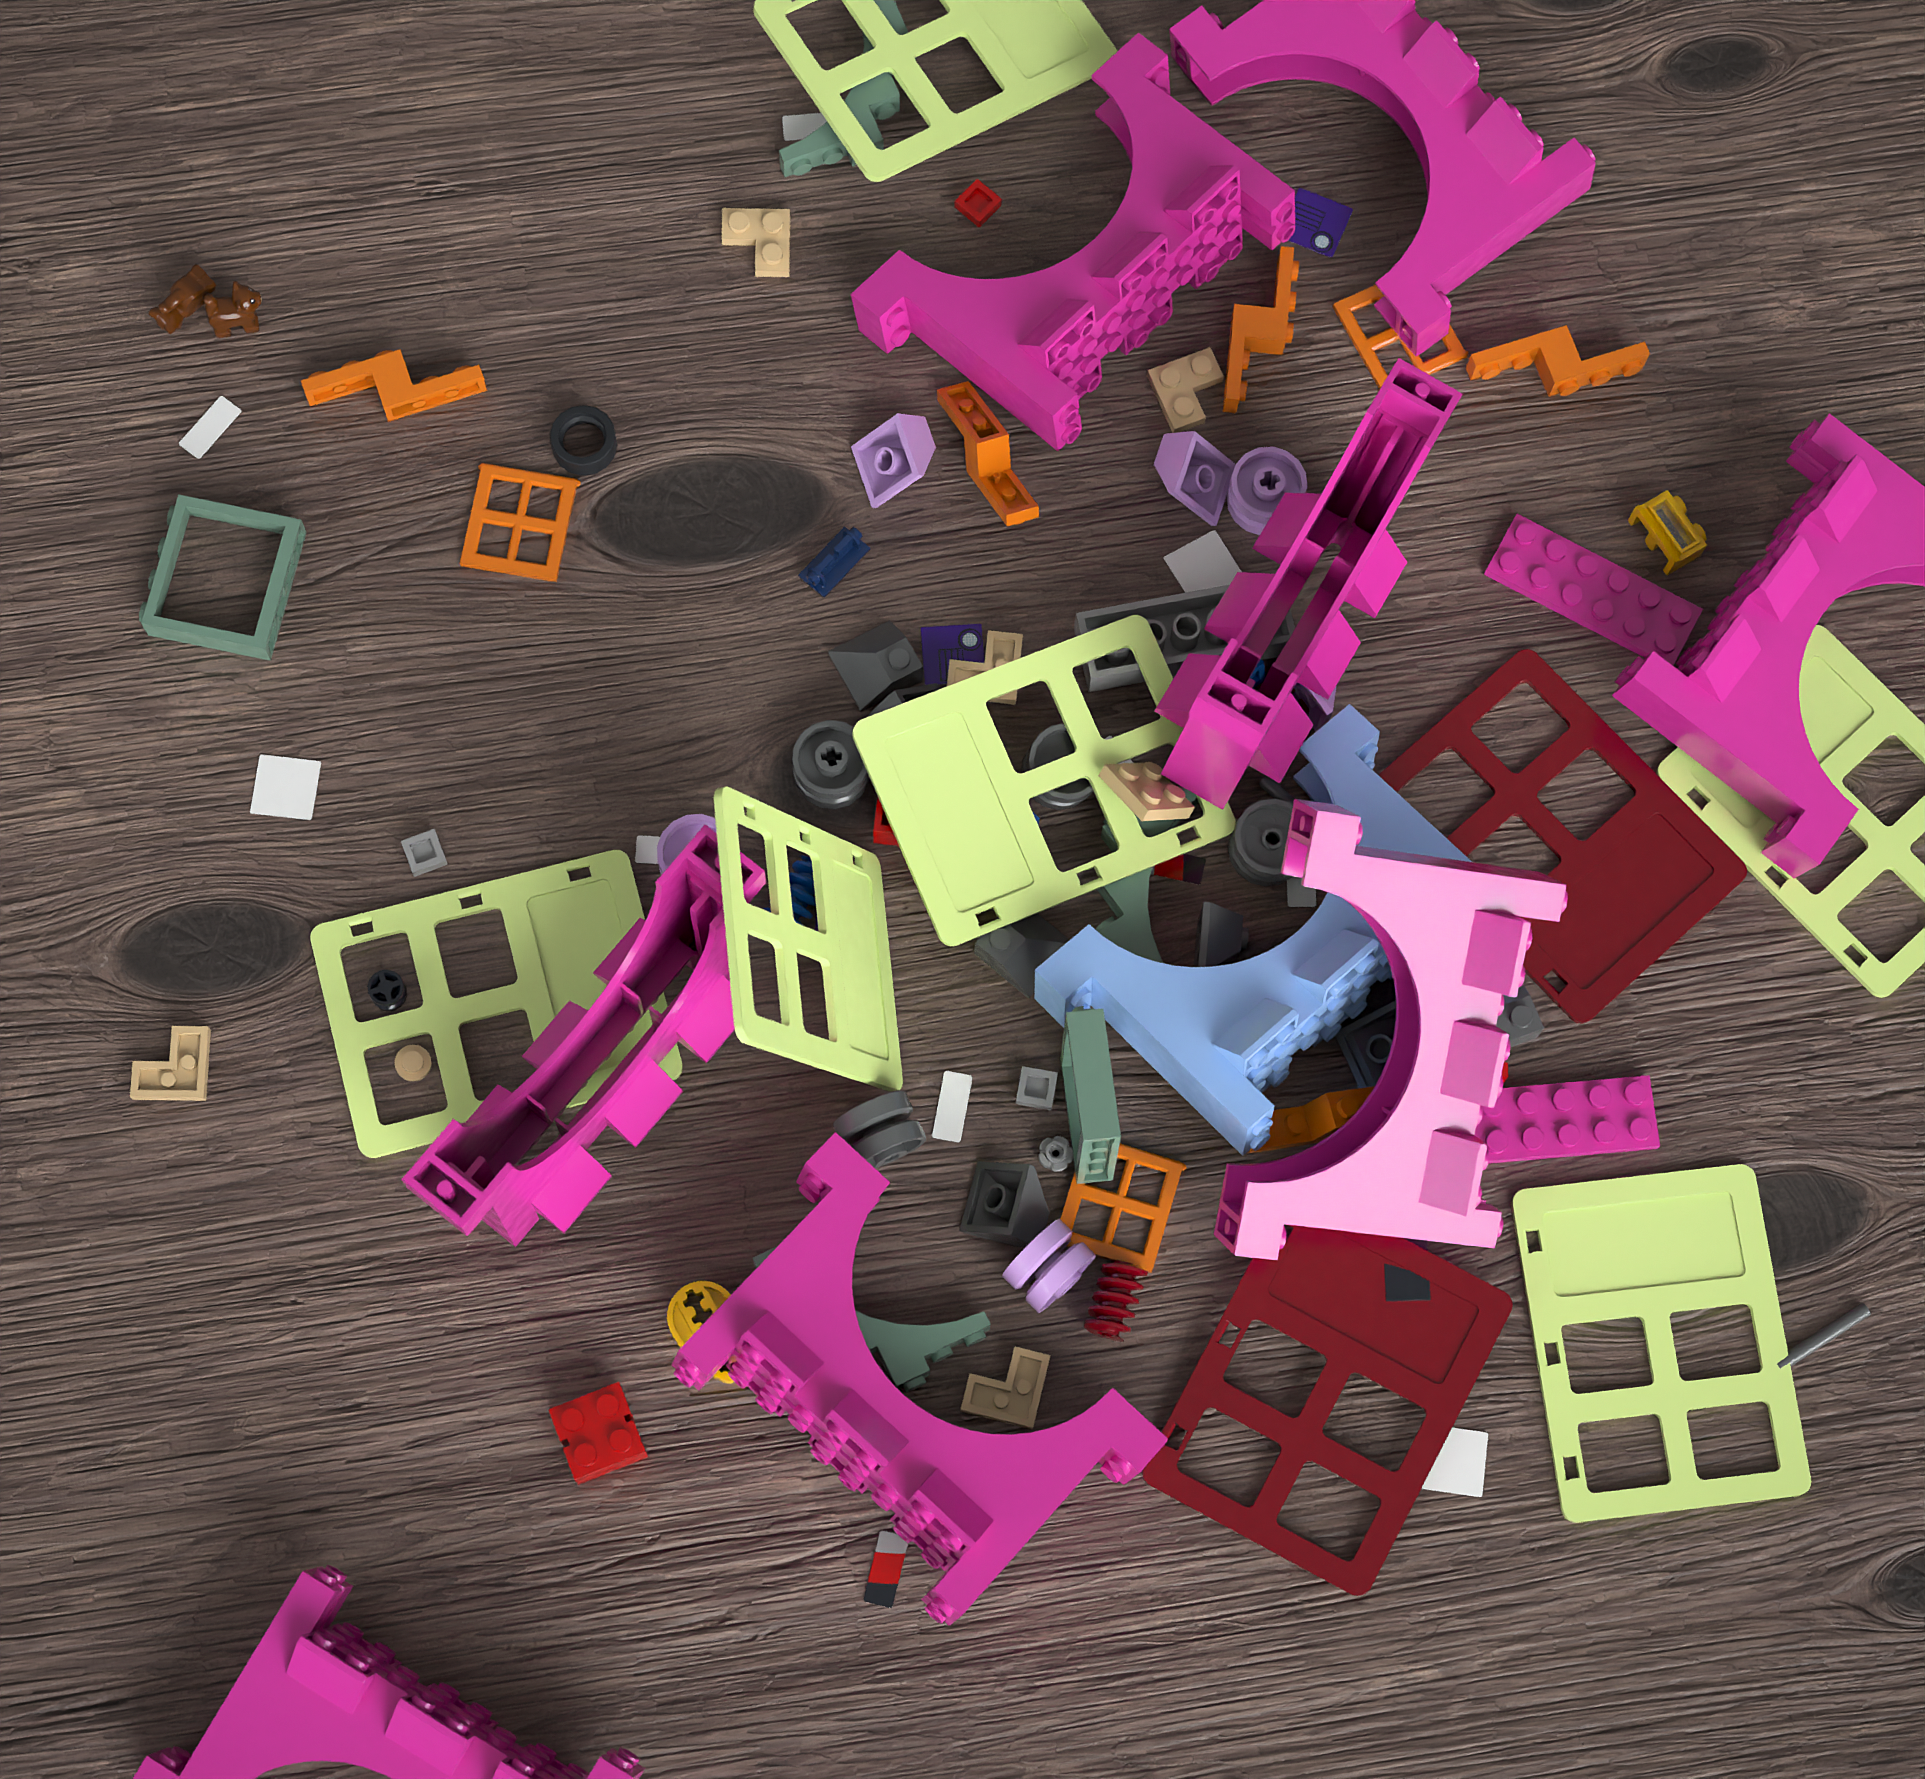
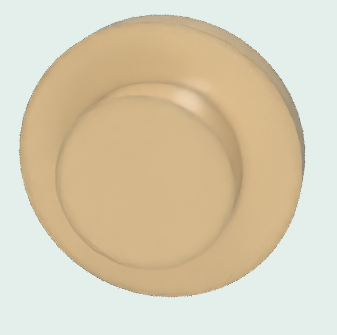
[395,1045,432,1081]

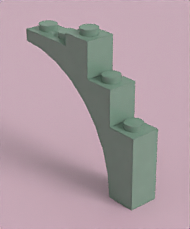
[779,0,916,177]
[1096,785,1199,963]
[753,1246,991,1392]

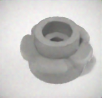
[1038,1136,1073,1172]

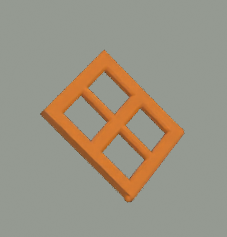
[1332,285,1469,392]
[460,463,581,582]
[1060,1143,1187,1273]

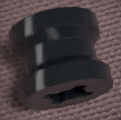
[367,970,407,1012]

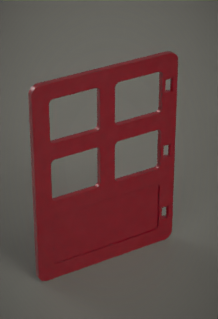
[1379,649,1747,1024]
[1142,1224,1513,1596]

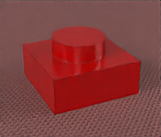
[954,179,1002,228]

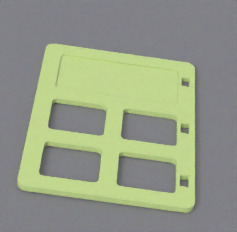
[753,0,1117,182]
[852,615,1236,946]
[1656,625,1925,998]
[714,787,903,1092]
[310,850,683,1158]
[1511,1164,1811,1523]

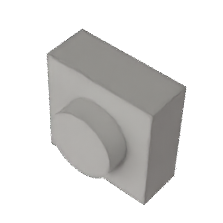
[401,829,448,877]
[1015,1066,1058,1110]

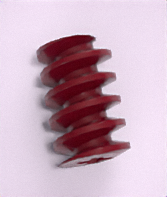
[1084,1259,1148,1342]

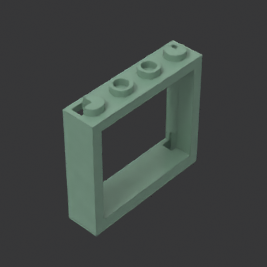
[139,494,307,661]
[1060,1006,1121,1184]

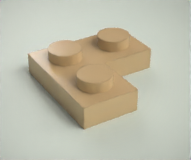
[722,208,790,277]
[1147,347,1224,433]
[947,630,1023,705]
[130,1026,211,1101]
[960,1347,1051,1429]

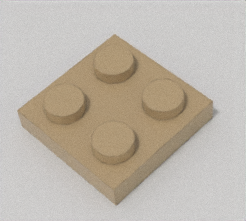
[1098,762,1195,821]

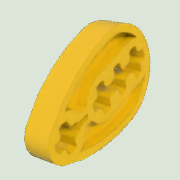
[667,1281,735,1384]

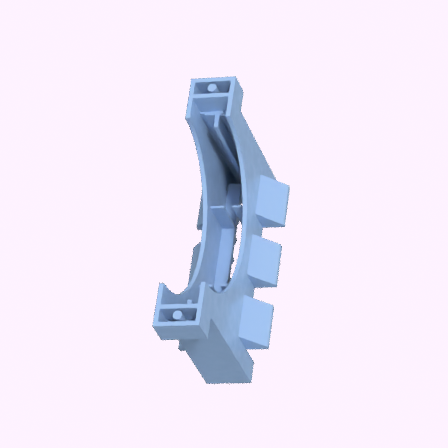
[1034,704,1472,1156]

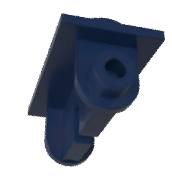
[798,526,870,598]

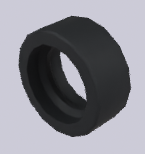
[550,405,617,476]

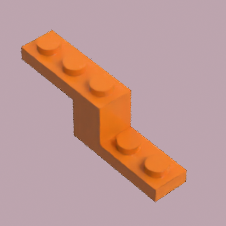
[1222,246,1299,413]
[1466,325,1650,397]
[301,349,487,422]
[937,381,1039,526]
[1246,1086,1375,1154]

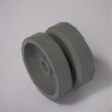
[792,720,870,809]
[1021,724,1093,810]
[1227,798,1293,887]
[833,1091,927,1169]

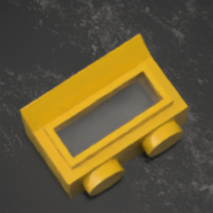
[1628,490,1707,576]

